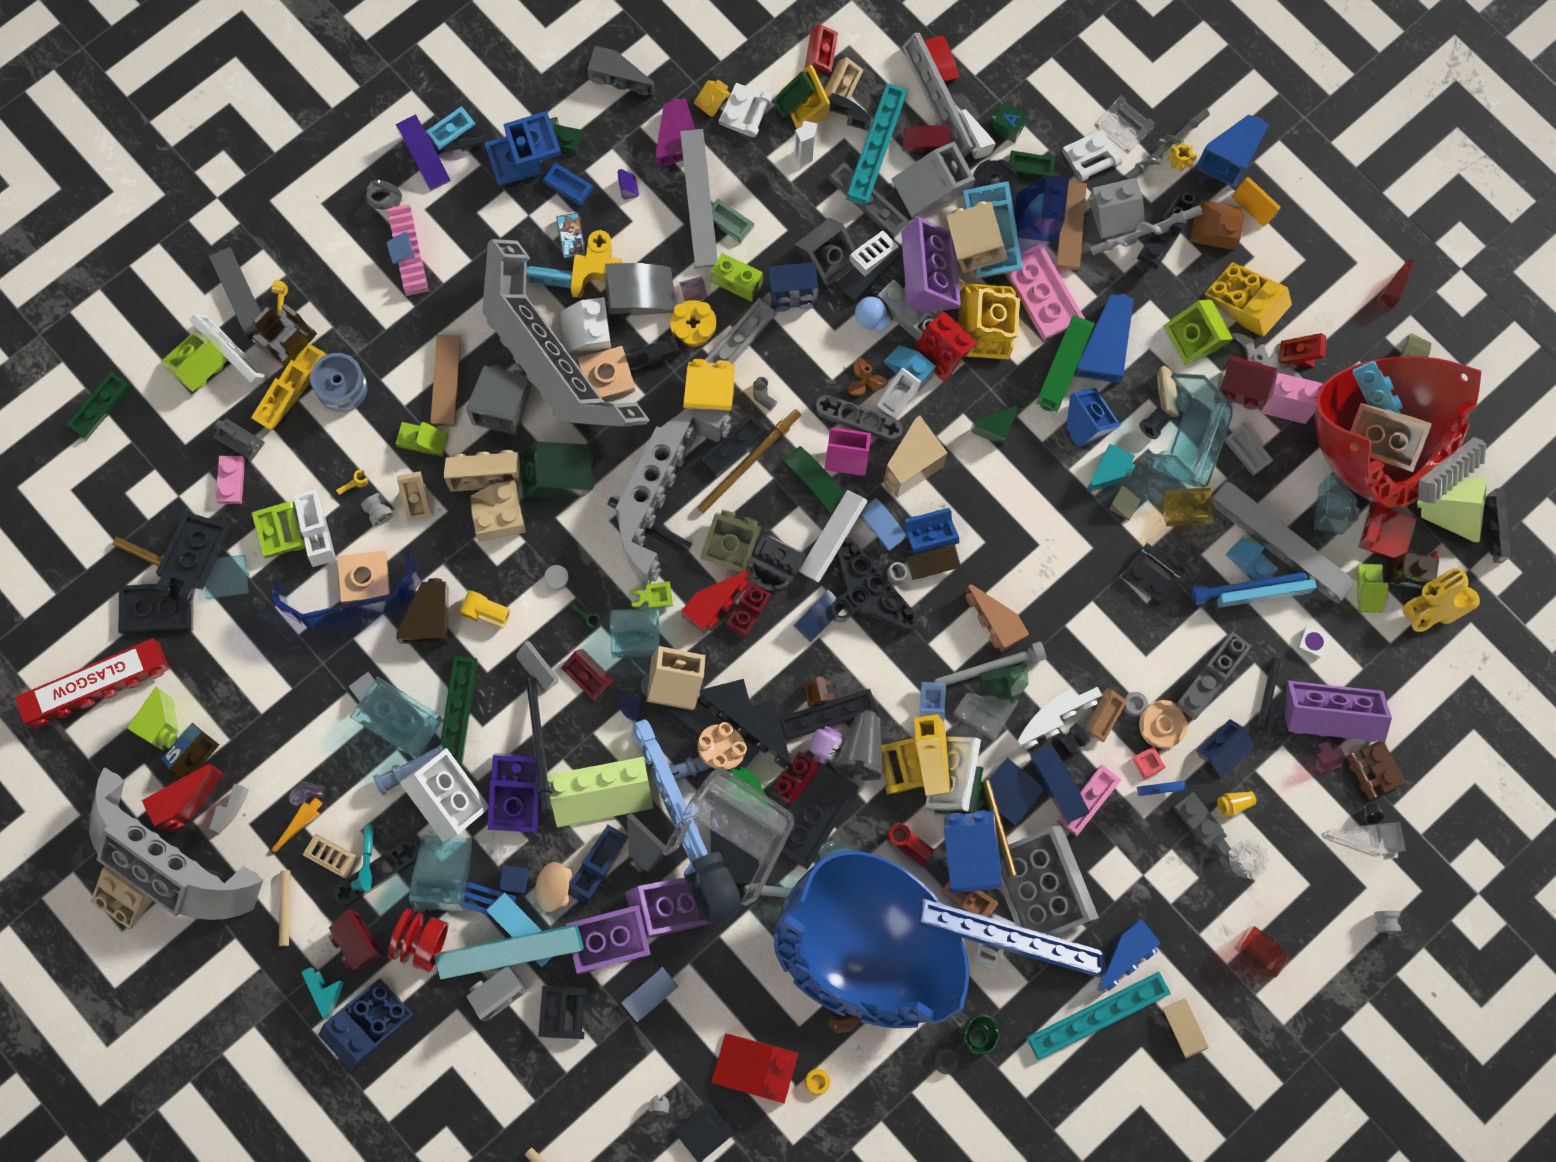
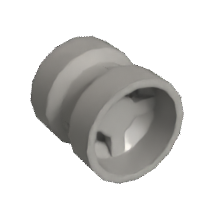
[361,493,394,526]

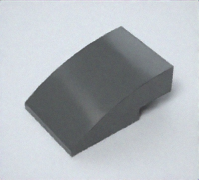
[603,263,676,316]

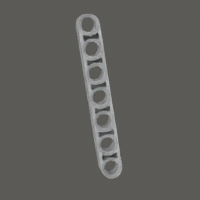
[1210,482,1355,603]

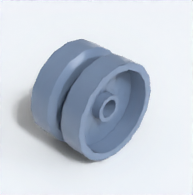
[310,353,367,412]

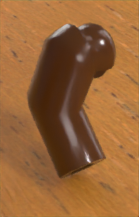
[828,1014,861,1033]

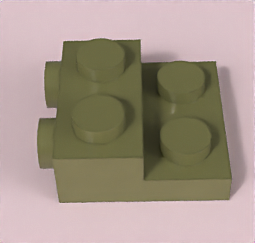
[700,509,762,572]

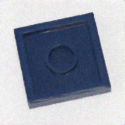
[978,757,1046,827]

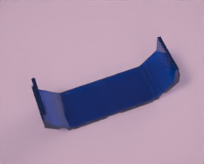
[272,549,421,629]

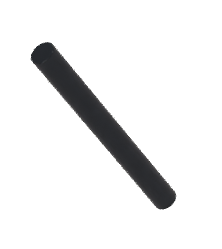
[607,497,692,552]

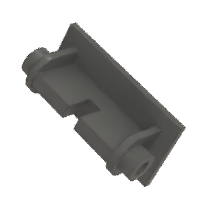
[213,418,265,462]

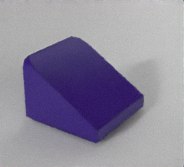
[617,169,639,200]

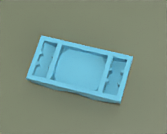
[963,181,1023,279]

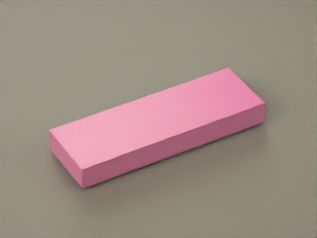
[1056,765,1121,837]

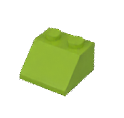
[1163,300,1233,365]
[161,330,228,392]
[127,686,179,752]

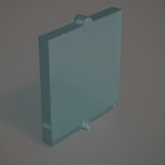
[205,555,249,599]

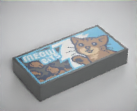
[556,212,586,261]

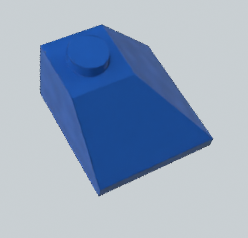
[1066,388,1121,447]

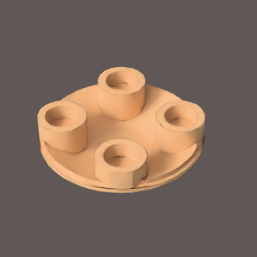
[698,722,747,770]
[535,862,572,912]

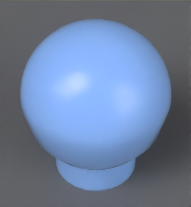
[855,297,892,334]

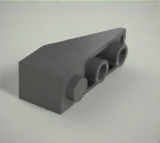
[588,46,655,96]

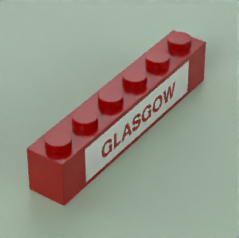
[14,638,170,728]

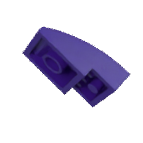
[487,753,541,833]

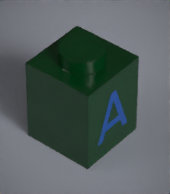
[990,103,1028,143]

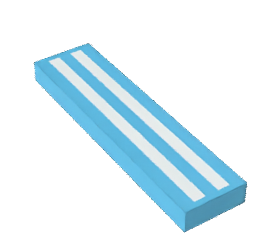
[1216,579,1317,608]

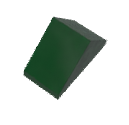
[971,406,1018,446]

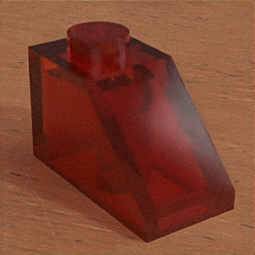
[1234,926,1290,978]

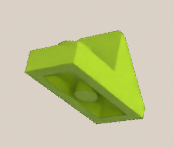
[396,422,448,457]
[1356,564,1389,613]

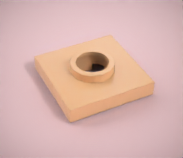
[577,346,635,400]
[337,551,390,604]

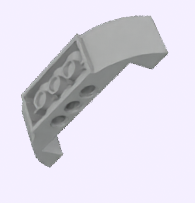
[615,408,732,585]
[89,767,263,920]

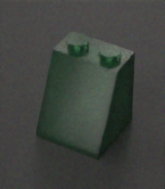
[520,441,595,501]

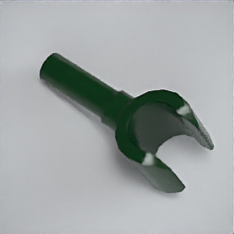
[570,603,600,629]

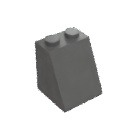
[466,365,532,435]

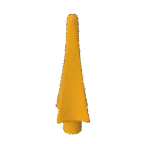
[272,797,323,853]

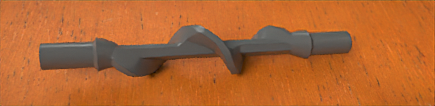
[1123,108,1210,180]

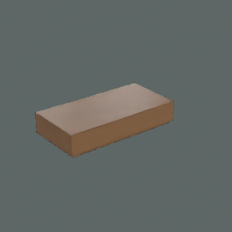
[1084,688,1127,742]

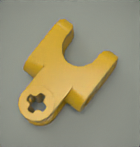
[571,230,622,298]
[1402,568,1480,632]

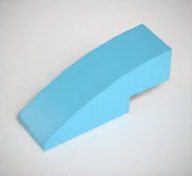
[486,892,552,967]

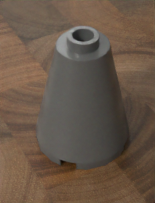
[835,710,883,781]

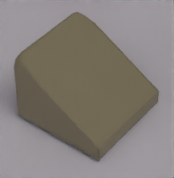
[1109,486,1141,521]

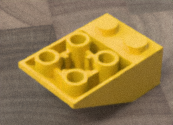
[1204,262,1292,337]

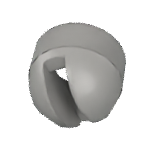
[887,562,908,582]
[649,1095,670,1115]

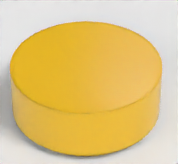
[805,1069,830,1095]

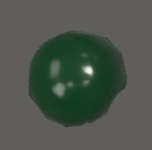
[961,1015,1000,1055]

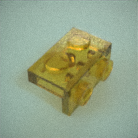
[1161,488,1214,526]

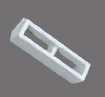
[794,121,817,167]

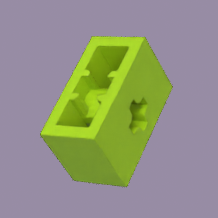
[711,253,763,302]

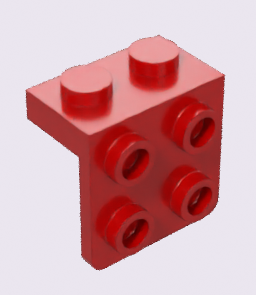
[913,312,978,381]

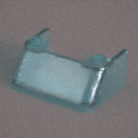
[1142,373,1233,488]

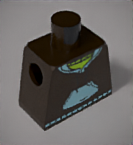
[1386,553,1439,591]

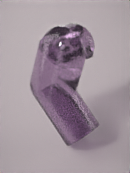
[289,782,326,805]

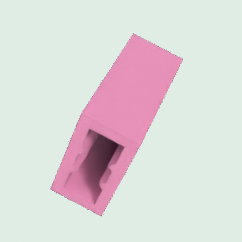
[1260,373,1323,424]

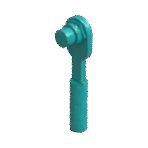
[351,824,374,892]

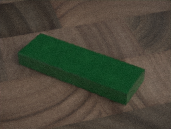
[66,371,131,441]

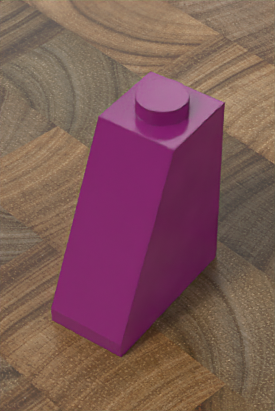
[656,98,695,168]

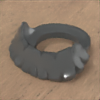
[366,180,402,210]

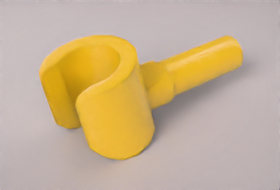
[271,280,288,314]
[336,470,368,495]

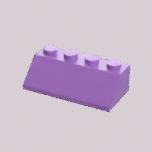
[901,217,961,313]
[1285,681,1392,742]

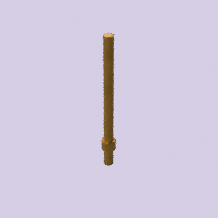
[697,409,801,514]

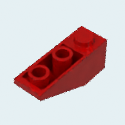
[681,571,749,634]

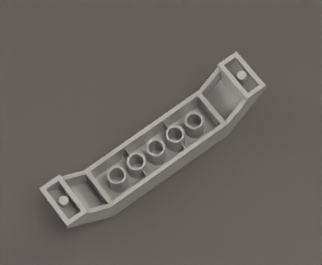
[482,239,650,426]

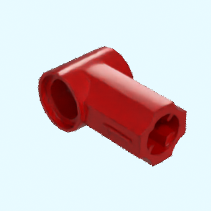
[886,824,935,867]

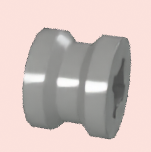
[1374,911,1401,933]

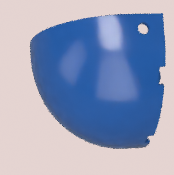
[774,851,969,1028]

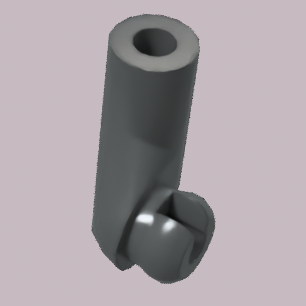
[753,377,777,411]

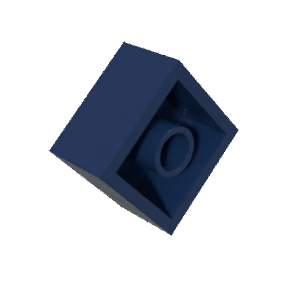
[768,262,818,312]

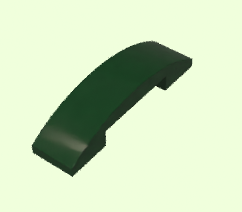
[782,446,860,519]

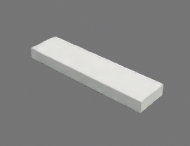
[189,314,267,384]
[799,490,868,583]

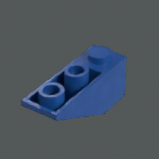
[1097,919,1161,991]

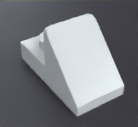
[877,368,921,419]

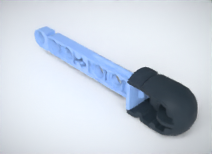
[632,720,741,924]

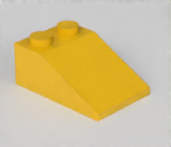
[683,359,735,411]

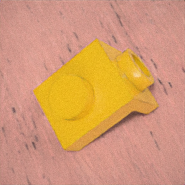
[694,80,731,117]

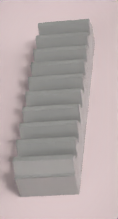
[1418,437,1486,504]

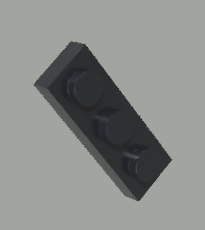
[1485,488,1511,563]

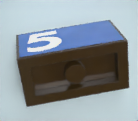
[160,722,220,779]

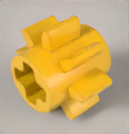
[1167,142,1197,172]

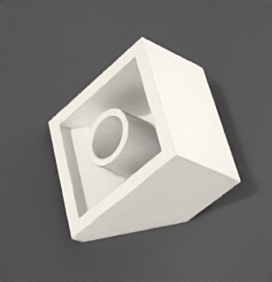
[560,297,611,356]

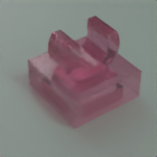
[1315,741,1345,774]

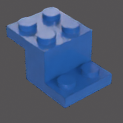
[484,111,561,187]

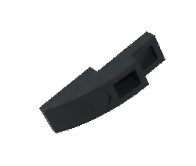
[1136,187,1202,270]

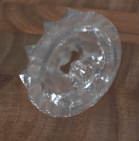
[1229,839,1270,879]

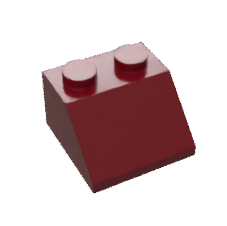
[1215,356,1277,410]
[329,909,384,972]

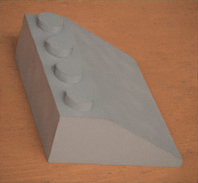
[999,825,1099,936]

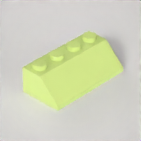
[547,757,654,828]

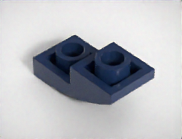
[794,590,844,643]

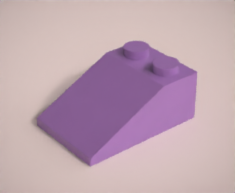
[625,877,711,939]
[566,905,651,975]

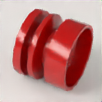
[388,908,449,973]

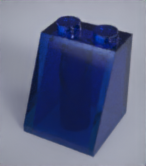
[1014,175,1069,243]

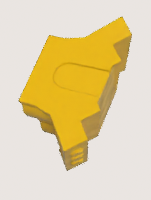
[957,283,1020,359]

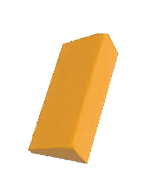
[1232,177,1281,227]

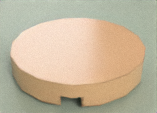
[1139,700,1188,749]

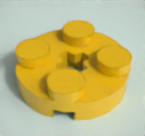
[670,300,716,347]

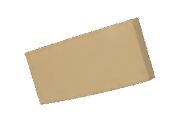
[1163,998,1209,1058]

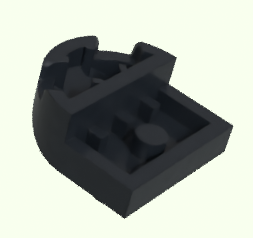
[749,533,807,591]

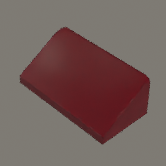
[561,649,615,701]

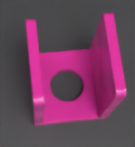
[824,428,871,476]

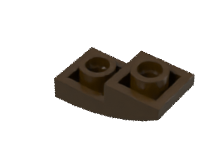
[906,545,961,580]

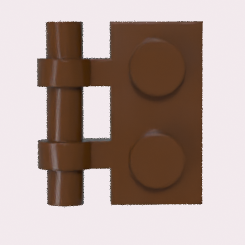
[1346,741,1406,800]

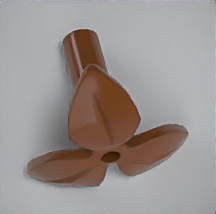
[849,357,888,396]

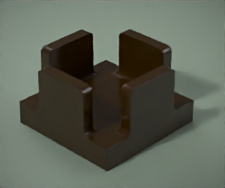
[252,304,317,368]

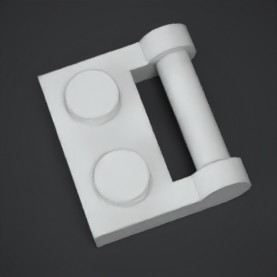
[719,83,773,137]
[1062,129,1122,182]

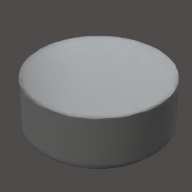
[544,565,569,590]
[1123,692,1148,717]

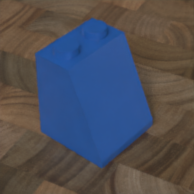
[1195,114,1269,188]
[944,810,1001,893]

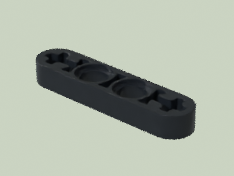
[333,840,421,905]

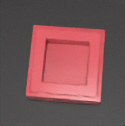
[1131,746,1166,780]

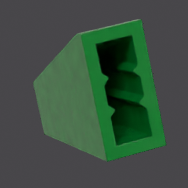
[1036,315,1095,412]

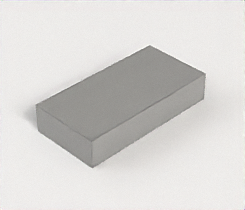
[1224,425,1273,476]

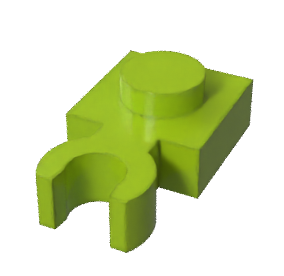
[630,581,673,610]

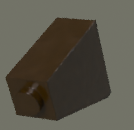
[396,578,449,644]

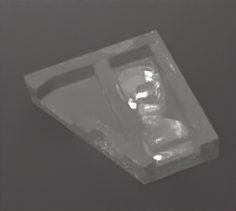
[953,693,1019,741]

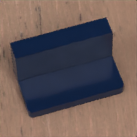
[1196,719,1255,778]

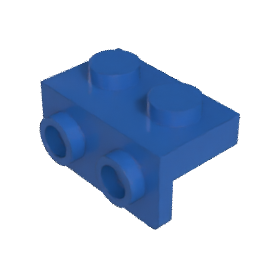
[905,508,959,555]

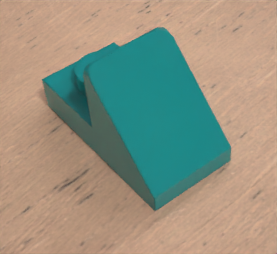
[302,967,344,1019]

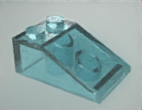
[350,676,443,759]

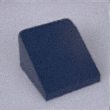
[500,865,529,894]

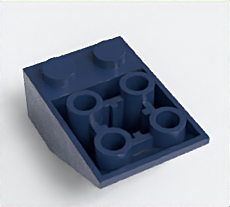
[318,978,414,1072]

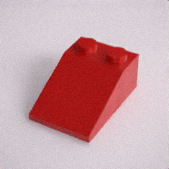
[141,764,223,833]
[711,1033,798,1104]

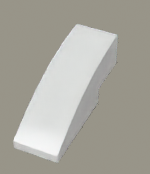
[293,489,336,567]

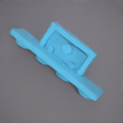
[1353,361,1403,413]

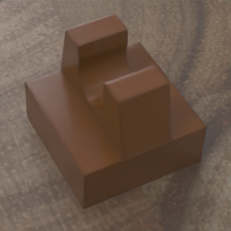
[803,677,835,707]

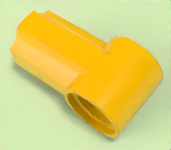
[458,590,511,629]

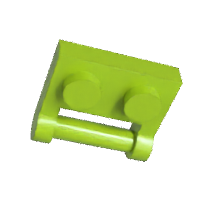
[252,501,306,559]

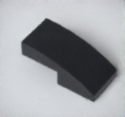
[829,93,871,131]

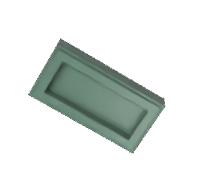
[712,199,754,243]

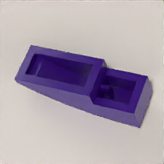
[396,114,451,191]

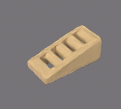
[303,833,359,879]

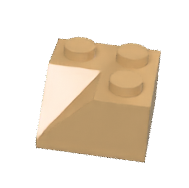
[471,480,526,542]

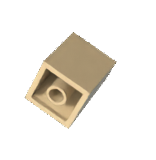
[946,201,1008,273]
[884,416,948,498]

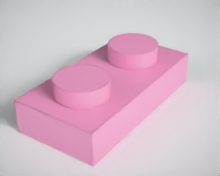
[216,456,245,504]

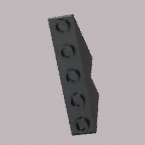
[698,679,791,769]

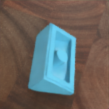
[426,106,476,150]
[526,266,573,288]

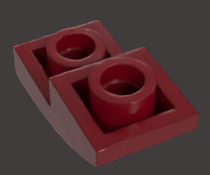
[902,125,950,153]
[725,583,772,638]
[771,751,821,804]

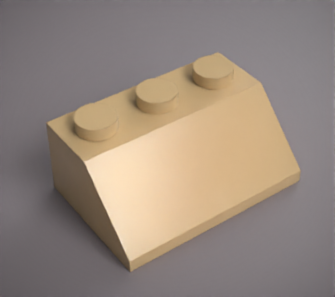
[444,450,521,492]

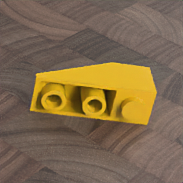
[914,714,950,796]

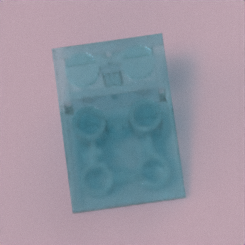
[409,835,472,912]

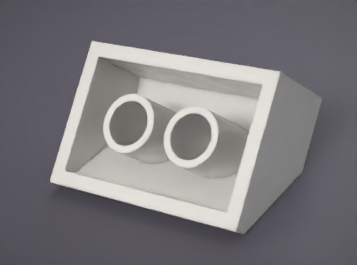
[399,748,489,842]

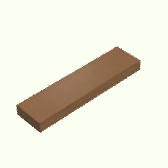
[1056,181,1087,271]
[430,335,461,426]

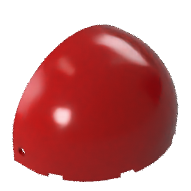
[1315,356,1482,508]

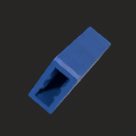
[1074,294,1134,384]

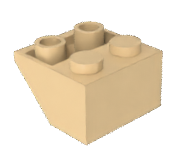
[647,646,706,710]
[91,866,153,929]

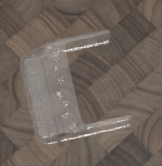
[663,768,794,906]

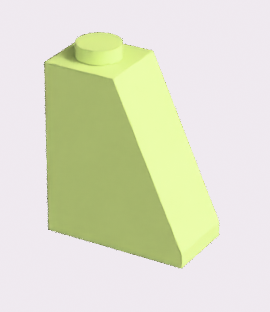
[1417,476,1487,542]

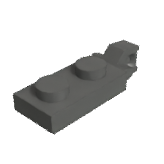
[1173,792,1231,857]

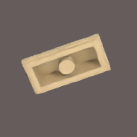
[824,57,863,100]
[1156,366,1179,417]

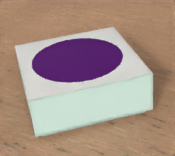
[1297,626,1330,658]

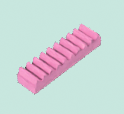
[387,204,429,296]

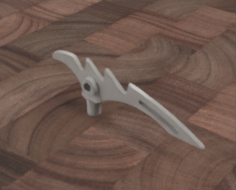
[1231,333,1303,379]

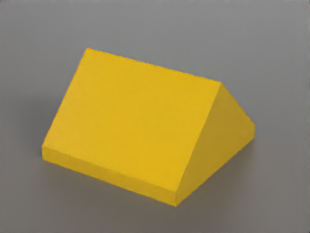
[780,65,830,129]

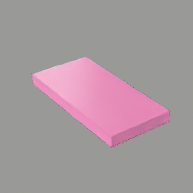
[1005,243,1085,341]

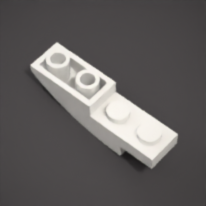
[1015,687,1102,750]

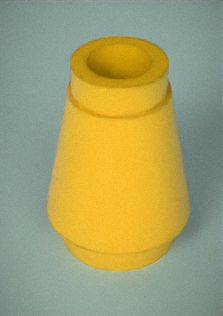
[1217,791,1256,817]

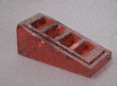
[1377,258,1414,308]

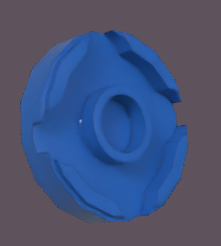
[1136,780,1186,796]

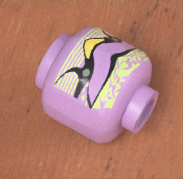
[809,726,844,764]

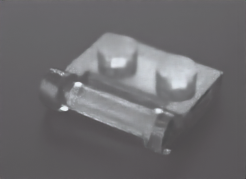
[1094,95,1155,154]

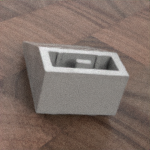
[891,141,975,218]

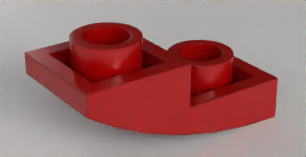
[924,36,959,82]

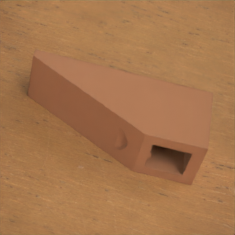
[965,584,1029,653]

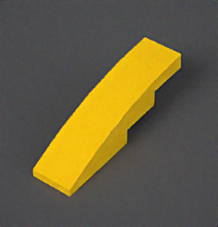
[251,344,327,430]

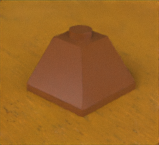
[1189,200,1244,250]

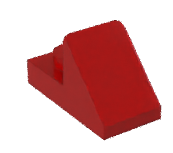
[1279,333,1326,367]

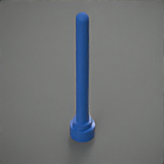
[1192,572,1307,605]

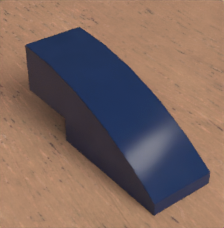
[1030,743,1089,824]
[568,824,628,906]

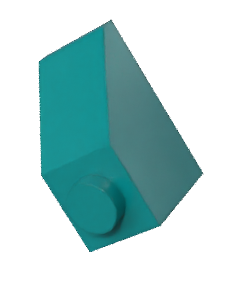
[1086,444,1136,492]

